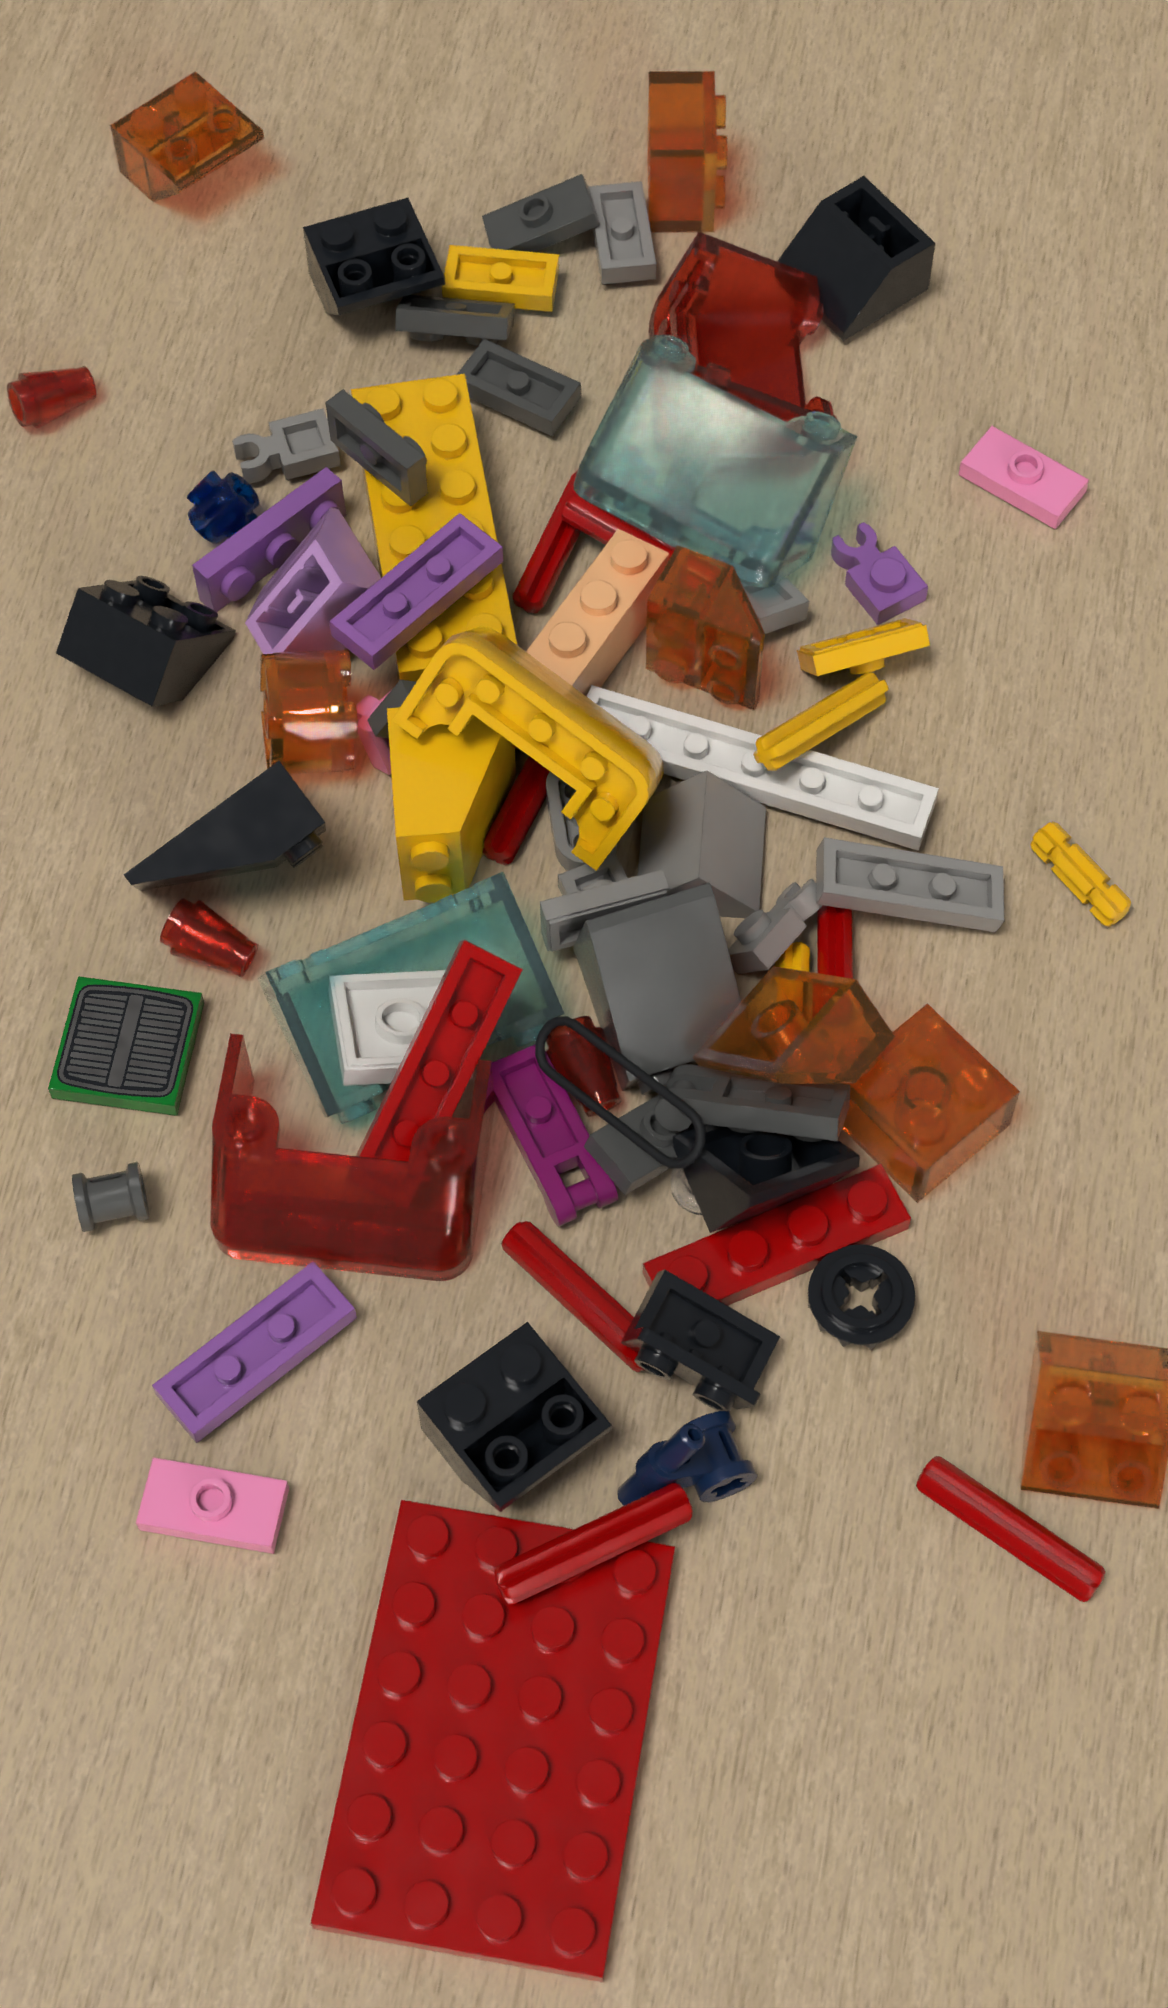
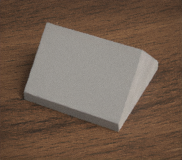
[637,771,766,918]

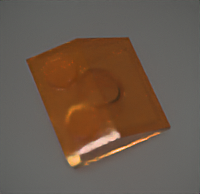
[693,966,895,1084]

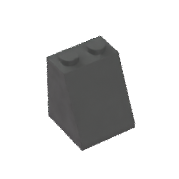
[573,883,751,1095]

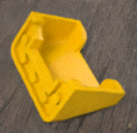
[391,627,664,871]

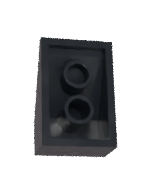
[124,761,326,891]

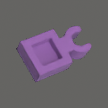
[831,522,928,626]

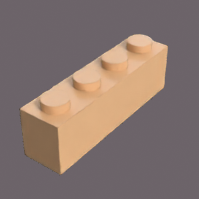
[515,529,670,749]

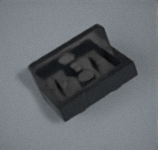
[621,1270,780,1413]

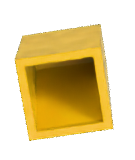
[387,707,516,903]

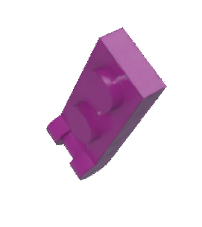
[482,1044,619,1227]

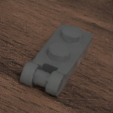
[654,1065,850,1142]

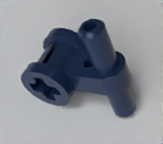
[617,1411,757,1506]

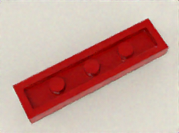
[345,940,523,1207]
[643,1164,911,1306]

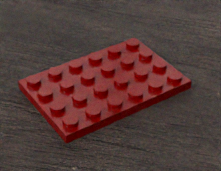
[310,1500,675,1982]

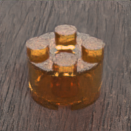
[260,650,358,775]

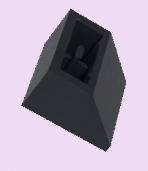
[774,176,935,341]
[303,197,445,315]
[56,576,236,707]
[416,1321,612,1512]

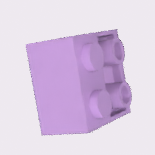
[245,507,381,676]

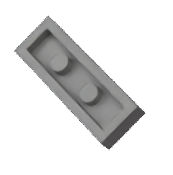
[816,837,1004,932]

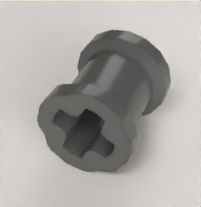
[72,1162,149,1232]

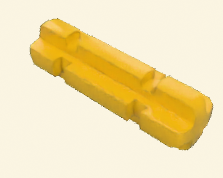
[1030,822,1131,927]

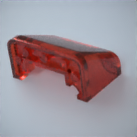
[648,231,837,459]

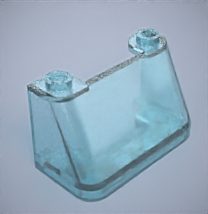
[573,334,858,587]
[258,872,565,1124]

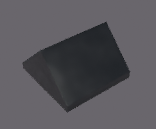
[673,1124,860,1233]

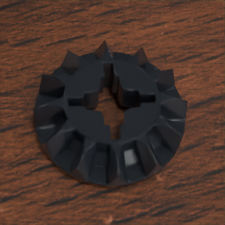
[808,1244,915,1349]

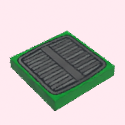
[48,976,204,1116]

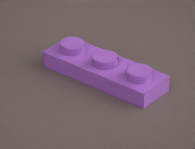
[192,467,346,612]
[329,513,504,670]
[152,1261,357,1444]

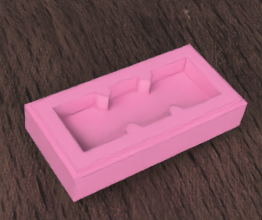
[959,426,1089,529]
[136,1457,289,1554]

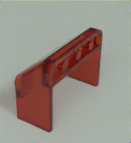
[210,1033,495,1281]

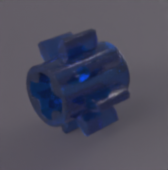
[187,471,259,544]

